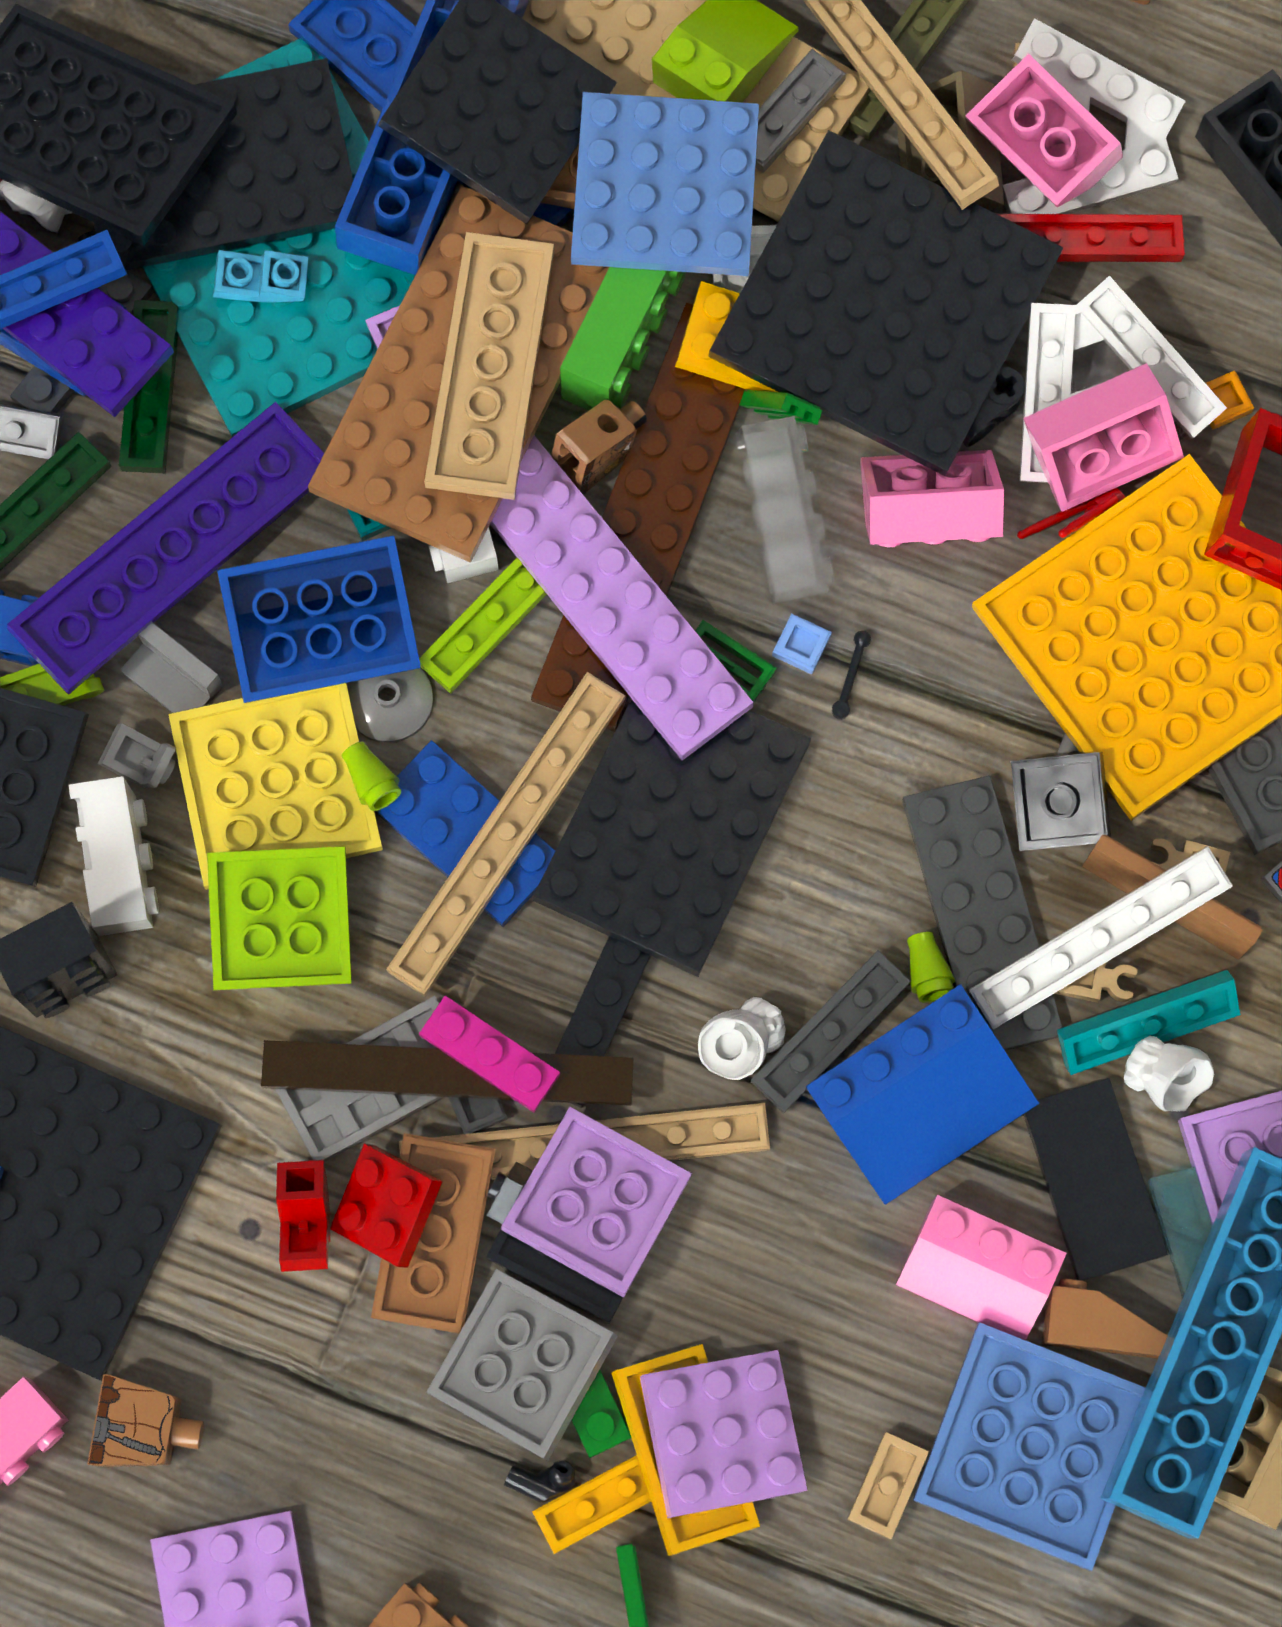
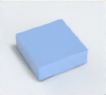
[772,613,832,674]

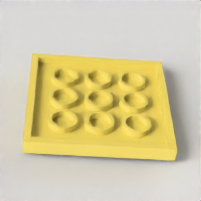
[168,683,383,890]

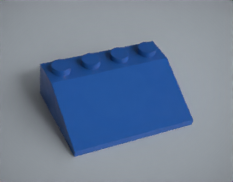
[217,535,421,703]
[806,984,1040,1205]

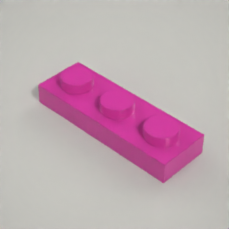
[419,996,560,1113]

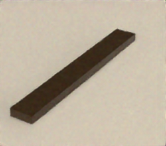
[261,1040,634,1106]

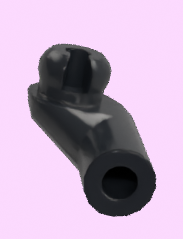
[504,1460,575,1503]

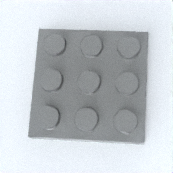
[426,1269,618,1461]

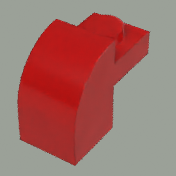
[276,1160,331,1272]

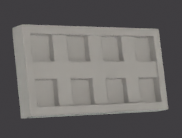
[275,996,443,1162]

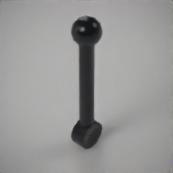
[832,631,871,720]

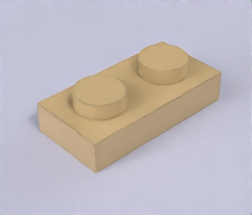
[847,1432,929,1540]

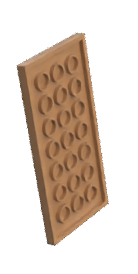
[308,185,609,563]

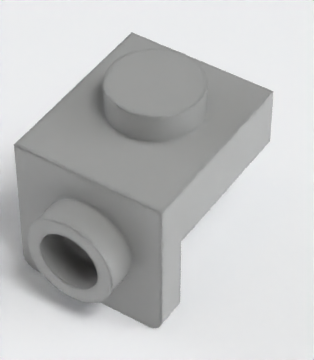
[98,723,176,789]

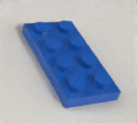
[375,740,555,927]

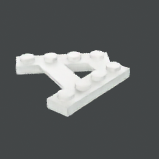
[1003,18,1185,214]
[1019,275,1227,483]

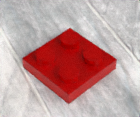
[330,1144,443,1268]

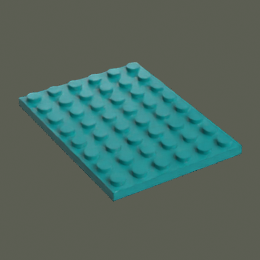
[142,38,415,437]

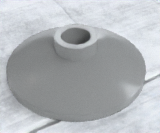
[347,668,433,743]

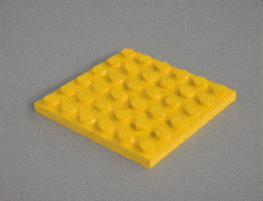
[972,454,1282,821]

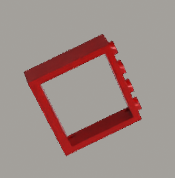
[1204,408,1282,590]

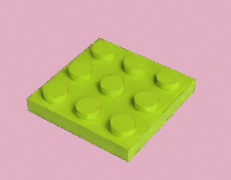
[207,846,352,990]

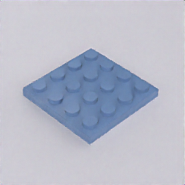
[571,92,759,276]
[913,1322,1146,1571]

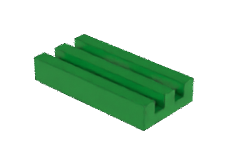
[739,390,823,425]
[695,620,777,704]
[616,1544,649,1627]

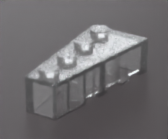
[734,416,834,604]

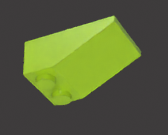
[652,0,798,103]

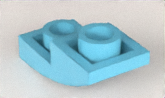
[213,250,308,302]

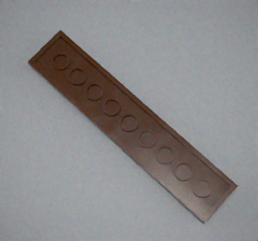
[531,303,747,732]

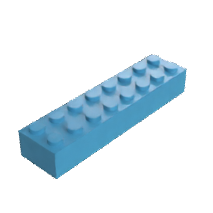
[1100,1147,1282,1539]

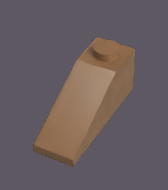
[1042,1279,1168,1359]

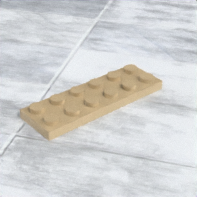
[424,232,554,500]

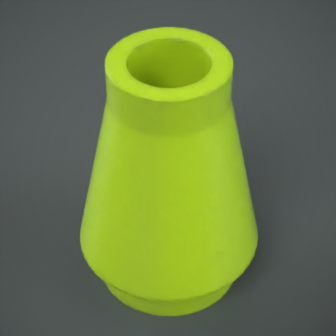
[342,741,401,811]
[907,932,955,1003]

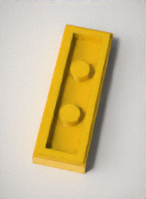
[532,1455,651,1554]

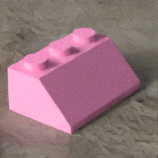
[965,54,1123,207]
[1023,363,1184,512]
[861,450,1004,547]
[896,1195,1067,1340]

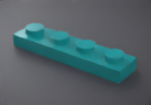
[1057,970,1241,1075]

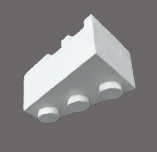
[68,776,159,936]

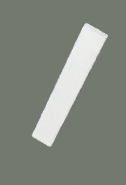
[969,846,1233,1030]

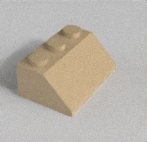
[1214,1366,1282,1530]

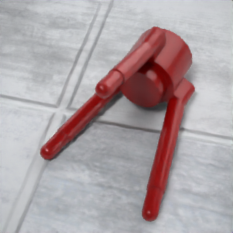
[1017,488,1126,539]

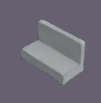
[121,622,223,713]

